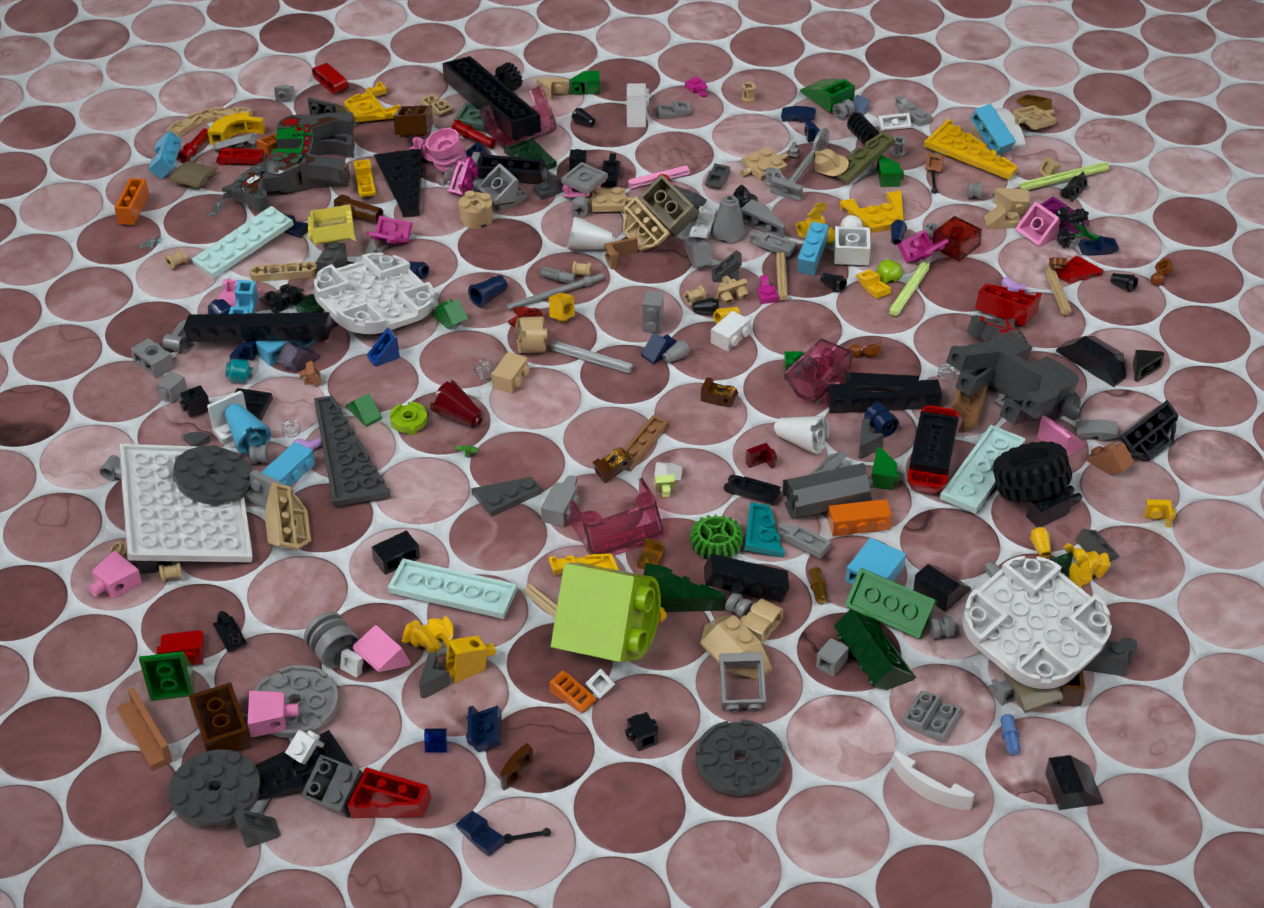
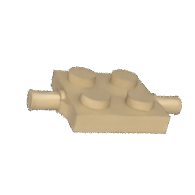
[1012,105,1057,130]
[740,147,789,181]
[586,187,634,212]

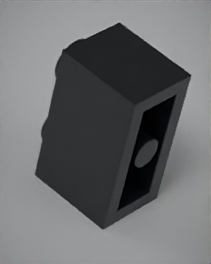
[371,530,420,575]

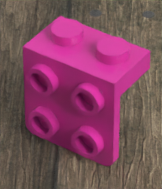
[448,157,479,196]
[366,216,413,245]
[897,229,949,263]

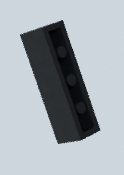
[477,154,547,184]
[704,554,789,602]

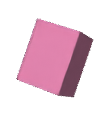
[1015,201,1061,247]
[1038,415,1086,456]
[353,625,411,672]

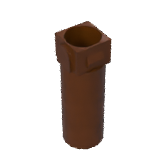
[334,194,383,224]

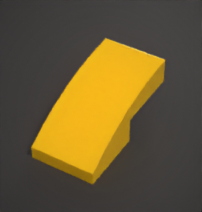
[856,269,891,299]

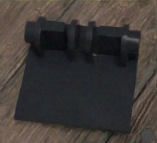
[259,284,305,313]

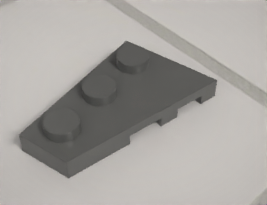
[471,477,542,517]

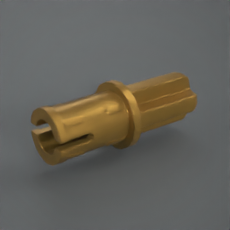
[809,567,827,604]

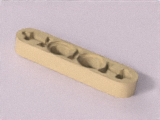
[249,262,318,282]

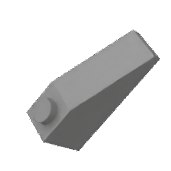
[741,199,785,238]
[682,237,712,269]

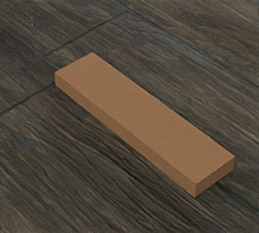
[624,415,669,472]

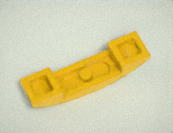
[353,159,376,197]

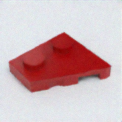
[1056,255,1104,284]

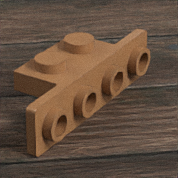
[951,384,988,433]

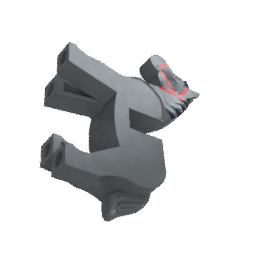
[946,315,1081,425]

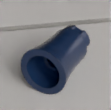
[468,275,508,308]

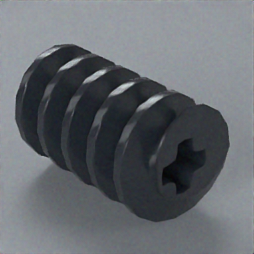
[847,112,880,145]

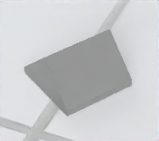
[477,163,519,205]

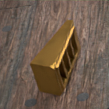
[1017,94,1052,110]

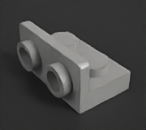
[244,470,285,508]

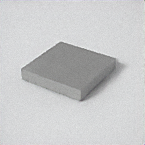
[561,162,608,195]

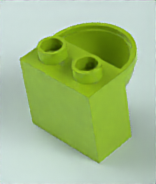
[550,563,661,662]

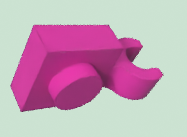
[685,77,708,97]
[757,275,778,304]

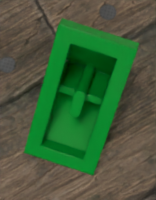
[346,393,382,427]

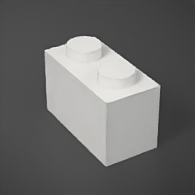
[711,311,750,351]

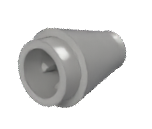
[662,340,690,364]

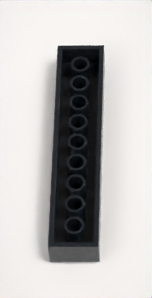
[442,56,541,140]

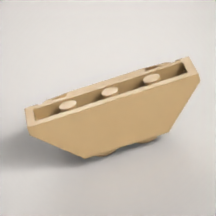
[623,196,671,252]
[264,483,311,550]
[700,615,772,681]

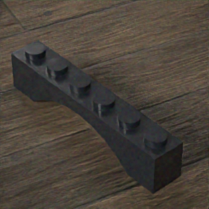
[827,379,942,413]

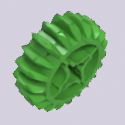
[690,514,744,559]

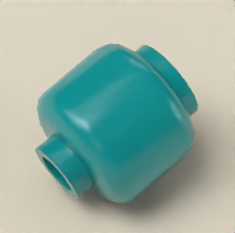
[225,359,253,384]

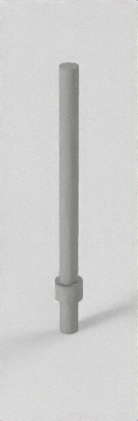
[506,273,604,311]

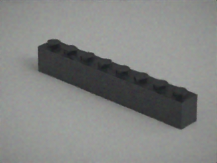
[184,312,333,342]

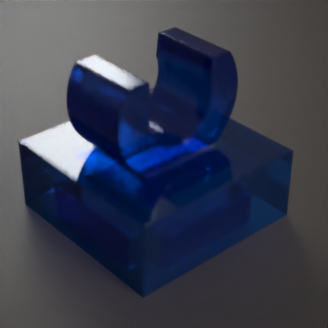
[424,728,448,752]

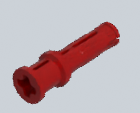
[451,119,496,149]
[177,128,209,164]

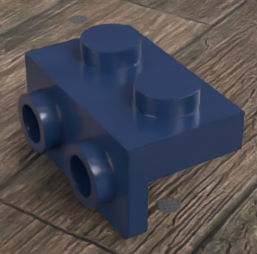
[466,705,502,753]

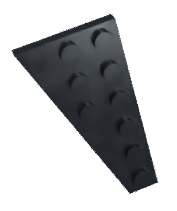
[374,149,423,217]
[210,730,353,801]

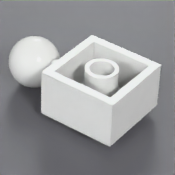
[834,215,870,265]

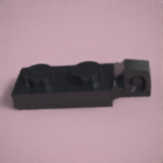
[601,153,620,187]

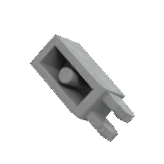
[541,475,580,527]

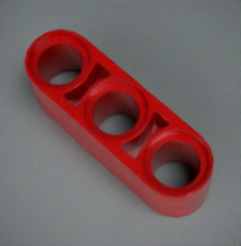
[312,63,348,94]

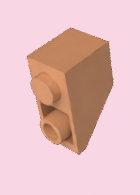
[1085,442,1134,475]

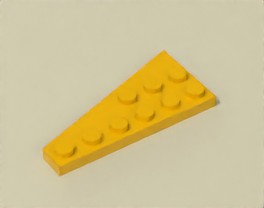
[924,118,1018,180]

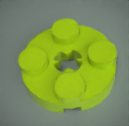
[390,402,428,435]

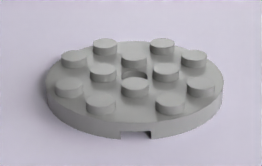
[254,665,339,738]

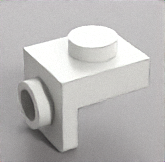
[285,730,324,765]

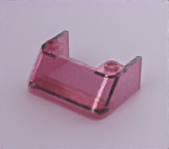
[478,85,557,149]
[570,478,664,556]

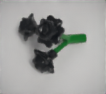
[1055,206,1099,248]

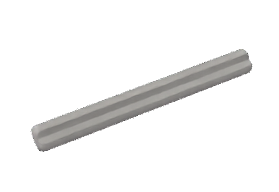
[550,340,633,374]

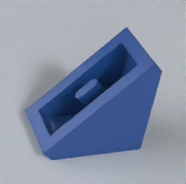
[367,327,400,367]

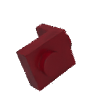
[746,443,777,469]

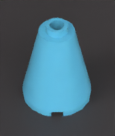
[225,404,272,455]

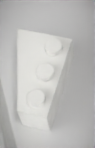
[627,83,649,127]

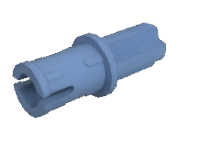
[1000,714,1020,756]

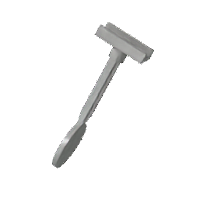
[770,128,829,202]

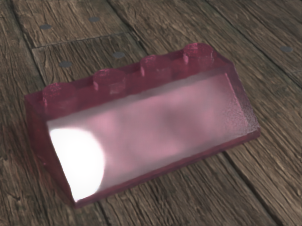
[784,338,853,404]

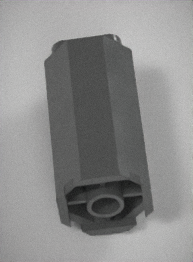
[782,463,873,518]

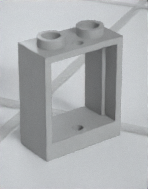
[719,652,766,712]

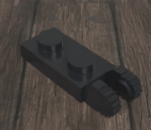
[723,474,781,505]

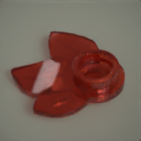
[508,306,543,327]

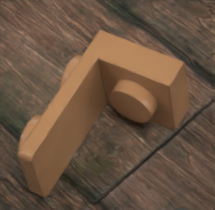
[604,237,638,269]

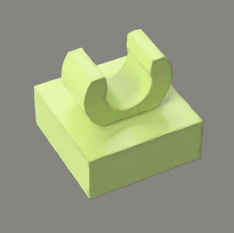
[654,474,675,498]

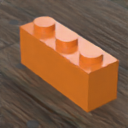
[114,178,149,225]
[827,499,892,536]

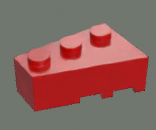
[975,283,1042,326]
[347,767,432,818]

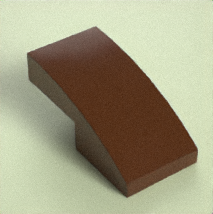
[500,743,534,790]

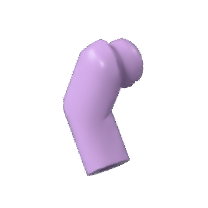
[1001,277,1026,293]
[293,438,322,450]

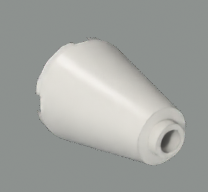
[567,216,615,250]
[774,416,829,454]

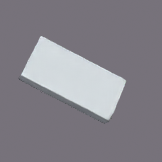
[876,113,912,132]

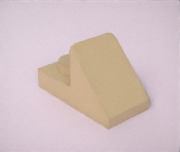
[536,78,568,101]
[984,203,1020,229]

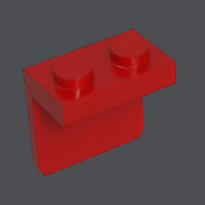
[156,630,204,666]

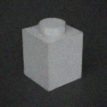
[156,371,187,403]
[816,638,849,677]

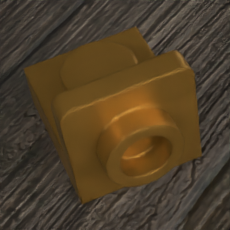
[637,538,665,569]

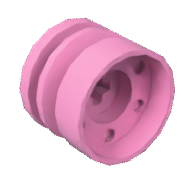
[426,128,467,172]

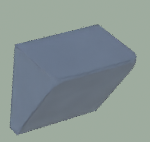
[852,95,870,114]

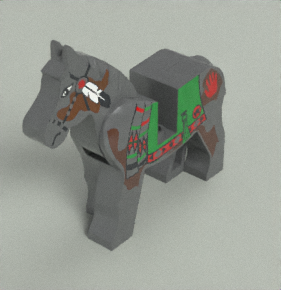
[222,112,355,211]

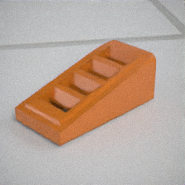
[256,133,278,155]
[549,670,596,714]

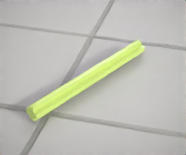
[1019,162,1109,190]

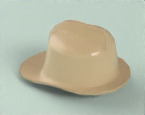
[814,149,849,176]

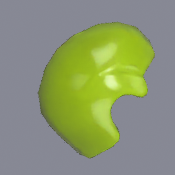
[875,260,903,284]

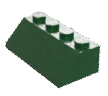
[834,609,916,690]

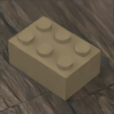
[638,174,700,236]

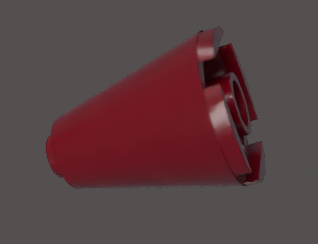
[430,380,483,427]

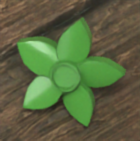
[455,445,478,457]

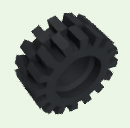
[495,62,523,91]

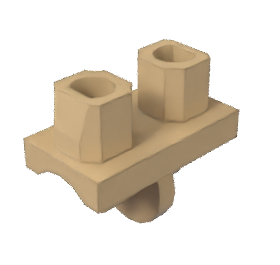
[714,276,748,306]

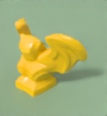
[794,202,835,244]
[1063,543,1111,588]
[401,616,454,653]

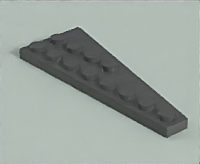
[314,395,391,507]

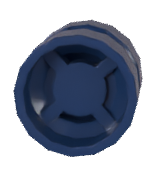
[864,403,899,438]

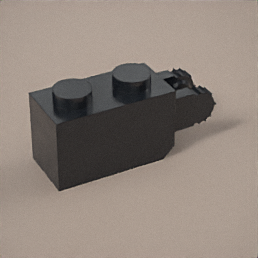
[1026,485,1083,528]

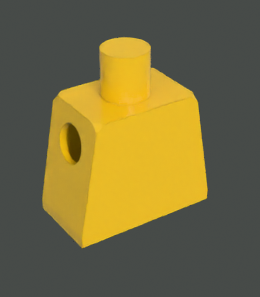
[445,635,496,683]

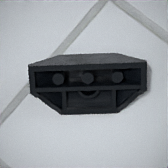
[1056,336,1126,387]
[1118,400,1179,461]

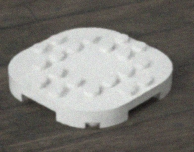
[314,253,434,334]
[962,556,1112,689]

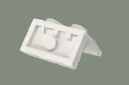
[207,391,246,445]

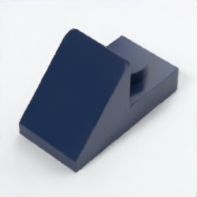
[641,332,677,365]

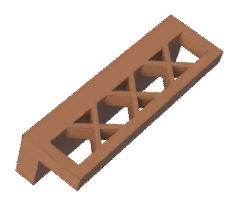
[117,687,173,771]

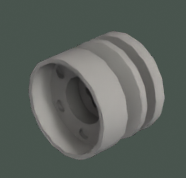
[304,612,360,669]

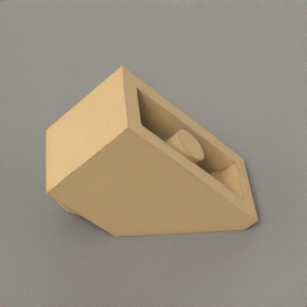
[993,188,1029,216]

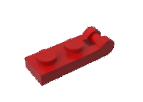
[216,148,264,166]

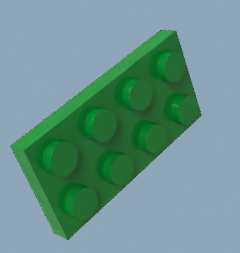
[845,567,937,639]

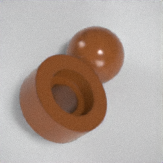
[1049,257,1067,271]
[1150,259,1174,286]
[848,343,882,358]

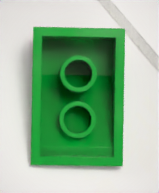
[139,652,194,701]

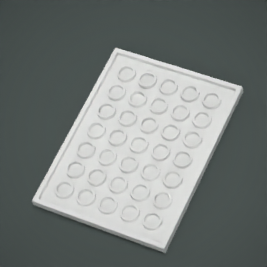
[119,444,253,562]

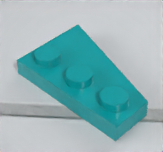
[744,502,785,558]

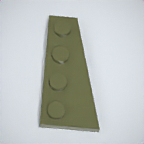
[835,132,896,185]

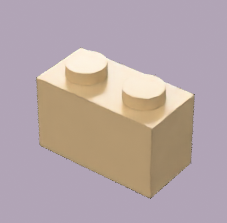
[491,352,529,394]

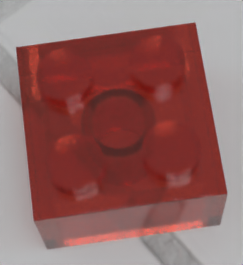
[932,216,982,262]

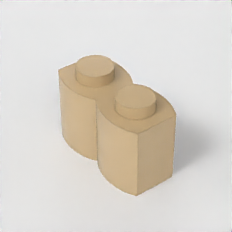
[740,599,783,644]

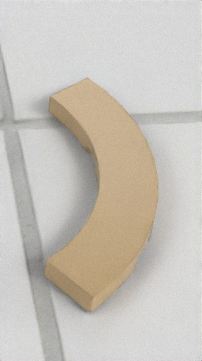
[166,107,253,138]

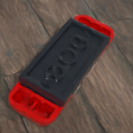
[907,405,959,495]

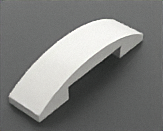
[995,108,1026,148]
[689,206,717,239]
[892,750,975,810]

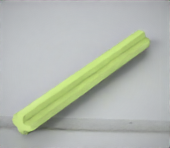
[889,261,930,317]

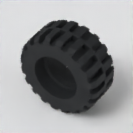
[992,441,1072,503]

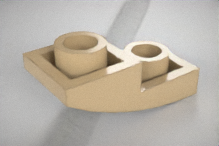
[421,93,452,116]

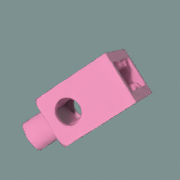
[88,551,142,598]
[248,691,299,737]

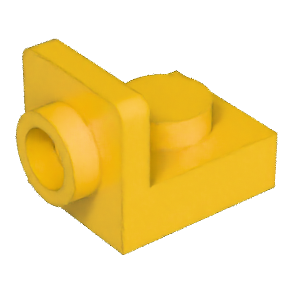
[1143,499,1176,527]

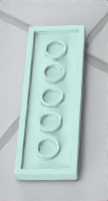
[192,206,293,279]
[940,425,1026,514]
[387,559,518,619]

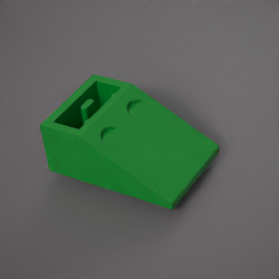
[800,79,855,113]

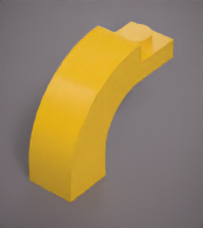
[208,112,266,145]

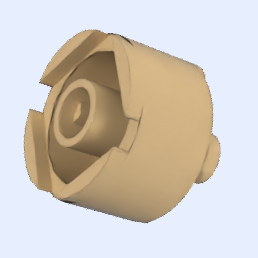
[459,190,493,229]
[516,316,547,353]

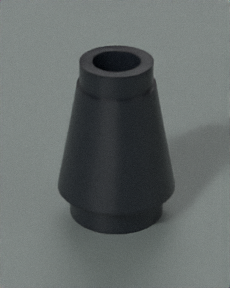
[571,108,596,127]
[820,273,847,292]
[1110,273,1138,291]
[693,297,719,315]

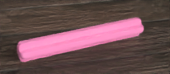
[628,165,690,189]

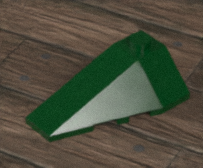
[643,563,726,612]

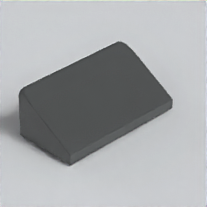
[1076,529,1119,562]

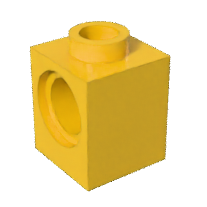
[549,293,575,322]

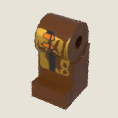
[701,377,738,407]
[592,447,632,483]

